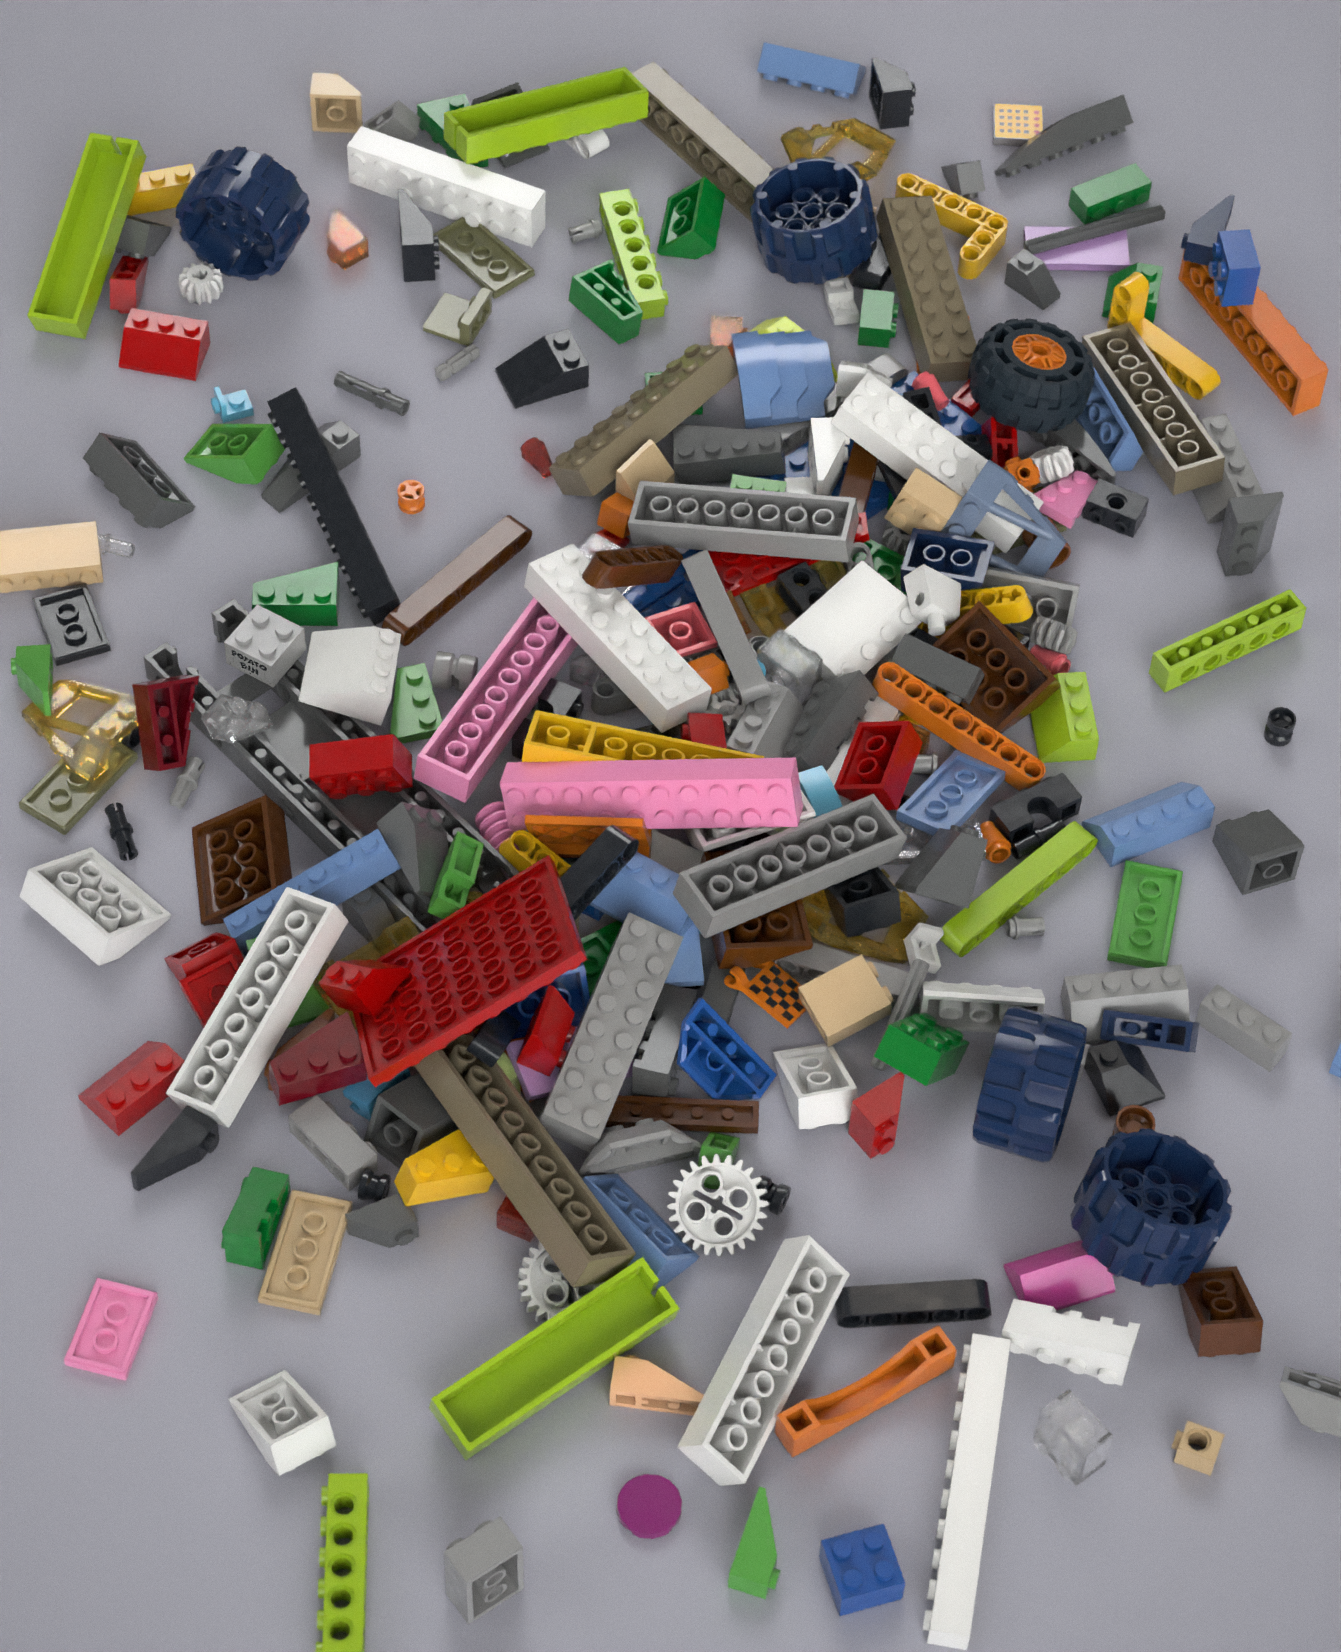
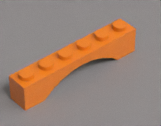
[775,1325,957,1458]

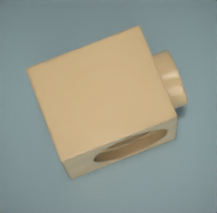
[1171,1421,1225,1476]

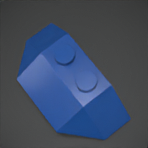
[677,998,777,1100]

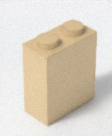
[798,954,894,1047]

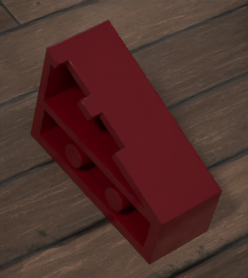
[132,675,199,771]
[269,1011,367,1106]

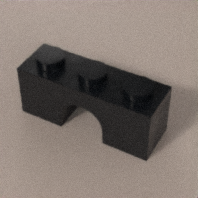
[511,678,584,759]
[989,773,1082,843]

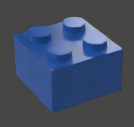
[1208,229,1261,307]
[819,1523,905,1616]

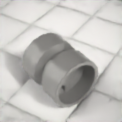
[432,651,478,692]

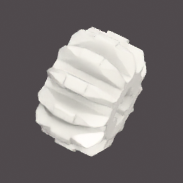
[178,261,224,306]
[1029,445,1074,484]

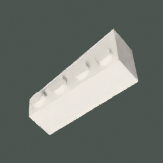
[1001,1299,1140,1386]

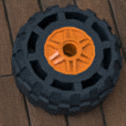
[968,318,1095,433]

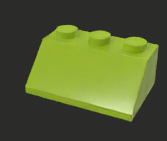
[1030,672,1099,763]

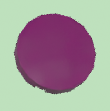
[617,1474,682,1539]

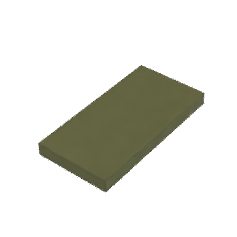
[433,217,535,299]
[19,727,138,835]

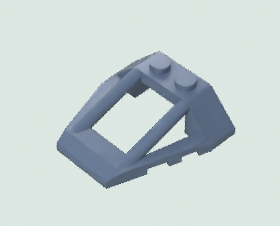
[941,460,1067,577]

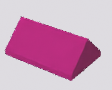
[1004,1240,1115,1311]

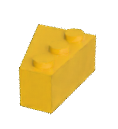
[394,1129,494,1206]

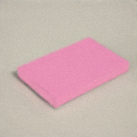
[64,1278,158,1381]

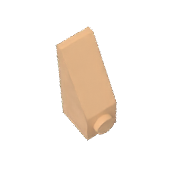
[610,1355,704,1416]

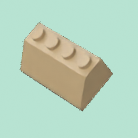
[0,521,104,593]

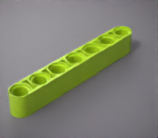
[940,821,1098,957]

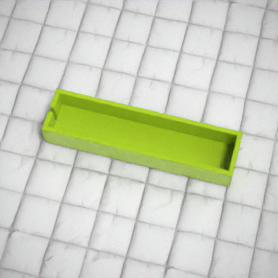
[444,67,649,164]
[27,132,147,339]
[429,1257,680,1461]

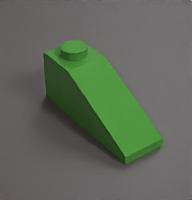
[11,644,54,716]
[728,1486,781,1599]

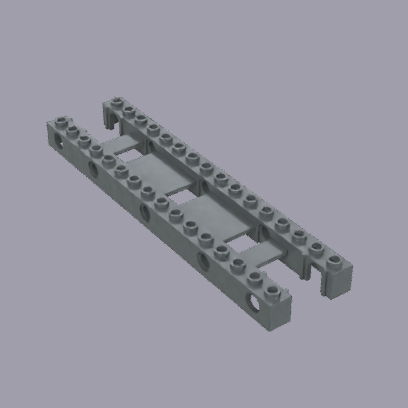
[144,599,520,938]

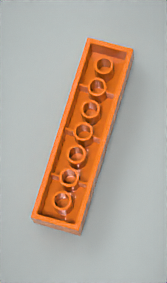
[1178,249,1329,416]

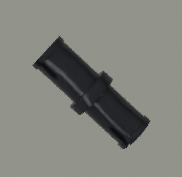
[105,803,138,861]
[1010,818,1066,860]

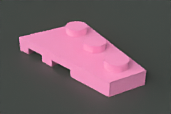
[1034,470,1098,529]

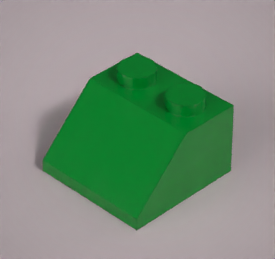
[1102,262,1163,323]

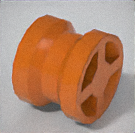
[397,480,425,514]

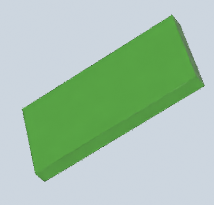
[1107,860,1183,968]

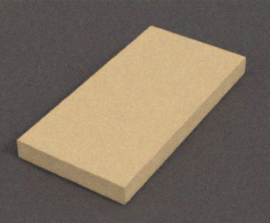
[258,1190,353,1315]

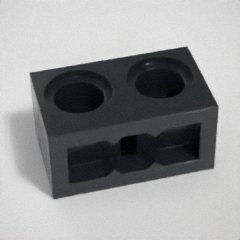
[775,561,829,619]

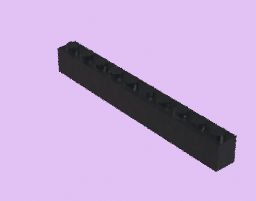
[267,387,401,625]

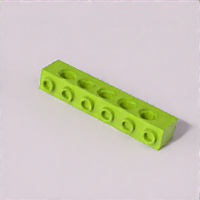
[599,189,669,320]
[1149,589,1307,693]
[316,1473,369,1652]

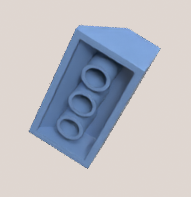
[757,42,866,98]
[1075,368,1143,471]
[1082,782,1215,867]
[590,851,693,937]
[582,1174,700,1288]

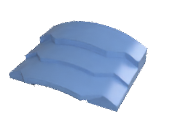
[731,330,835,429]

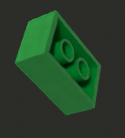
[874,1012,970,1086]

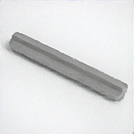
[870,958,930,1071]

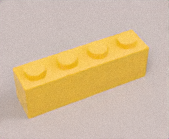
[127,163,196,216]

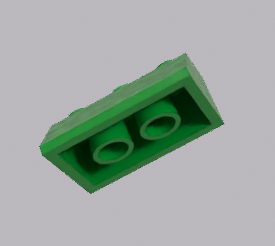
[657,176,725,260]

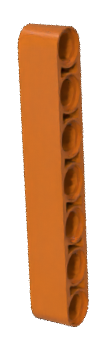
[872,662,1046,791]

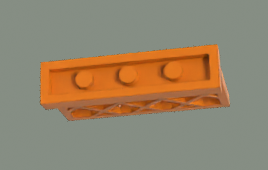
[525,815,652,858]

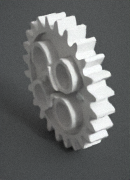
[667,1154,769,1257]
[518,1241,604,1322]

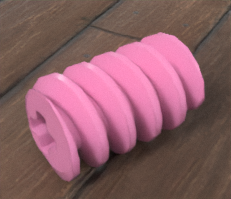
[475,801,520,852]

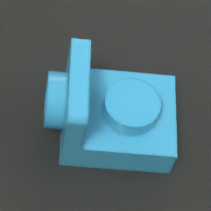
[211,386,254,423]

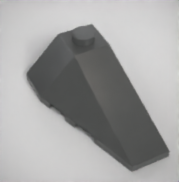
[261,420,361,513]

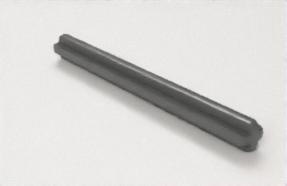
[1023,205,1166,254]

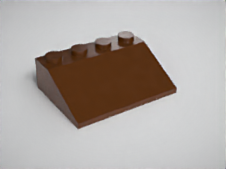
[932,600,1061,734]
[192,795,292,926]
[699,850,813,969]

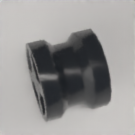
[358,1169,391,1202]

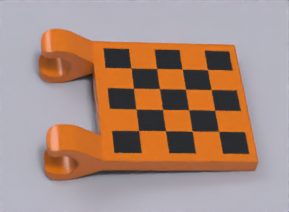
[724,961,806,1029]

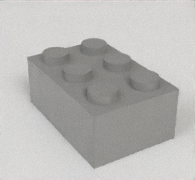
[444,1516,524,1624]

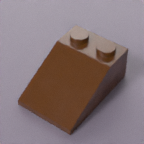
[1178,1266,1263,1357]

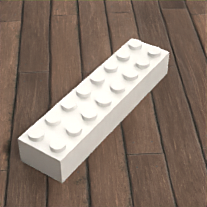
[347,126,545,247]
[830,372,1044,553]
[524,543,712,733]
[166,887,348,1128]
[677,1235,850,1486]

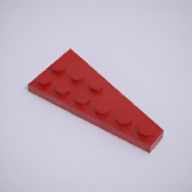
[708,512,870,599]

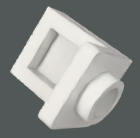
[904,923,944,974]

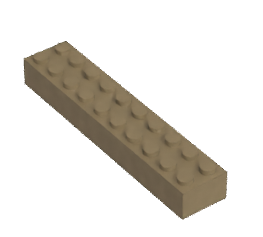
[415,1031,636,1287]

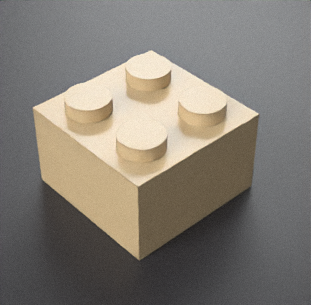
[884,467,963,535]

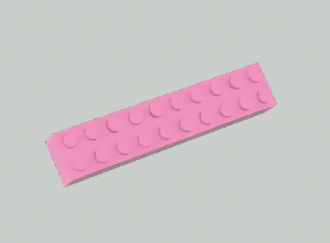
[414,598,578,803]
[500,757,803,831]

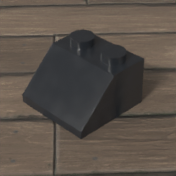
[869,58,916,130]
[823,867,902,938]

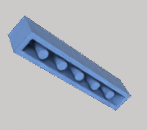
[223,829,401,956]

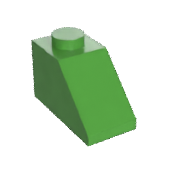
[698,1132,740,1189]

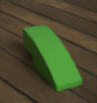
[427,831,484,919]

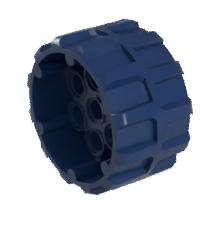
[175,146,310,281]
[750,156,878,285]
[973,1006,1087,1163]
[1070,1128,1232,1287]

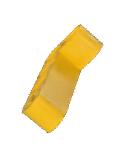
[918,585,1033,639]

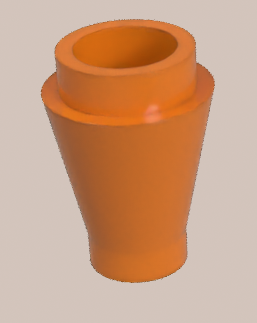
[978,821,1011,864]

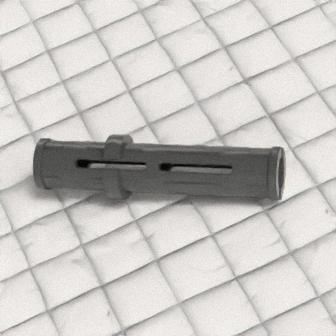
[334,371,410,416]

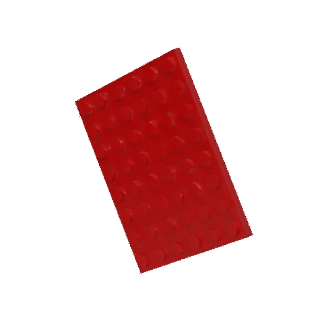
[353,855,587,1087]

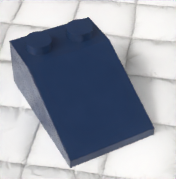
[901,528,995,592]

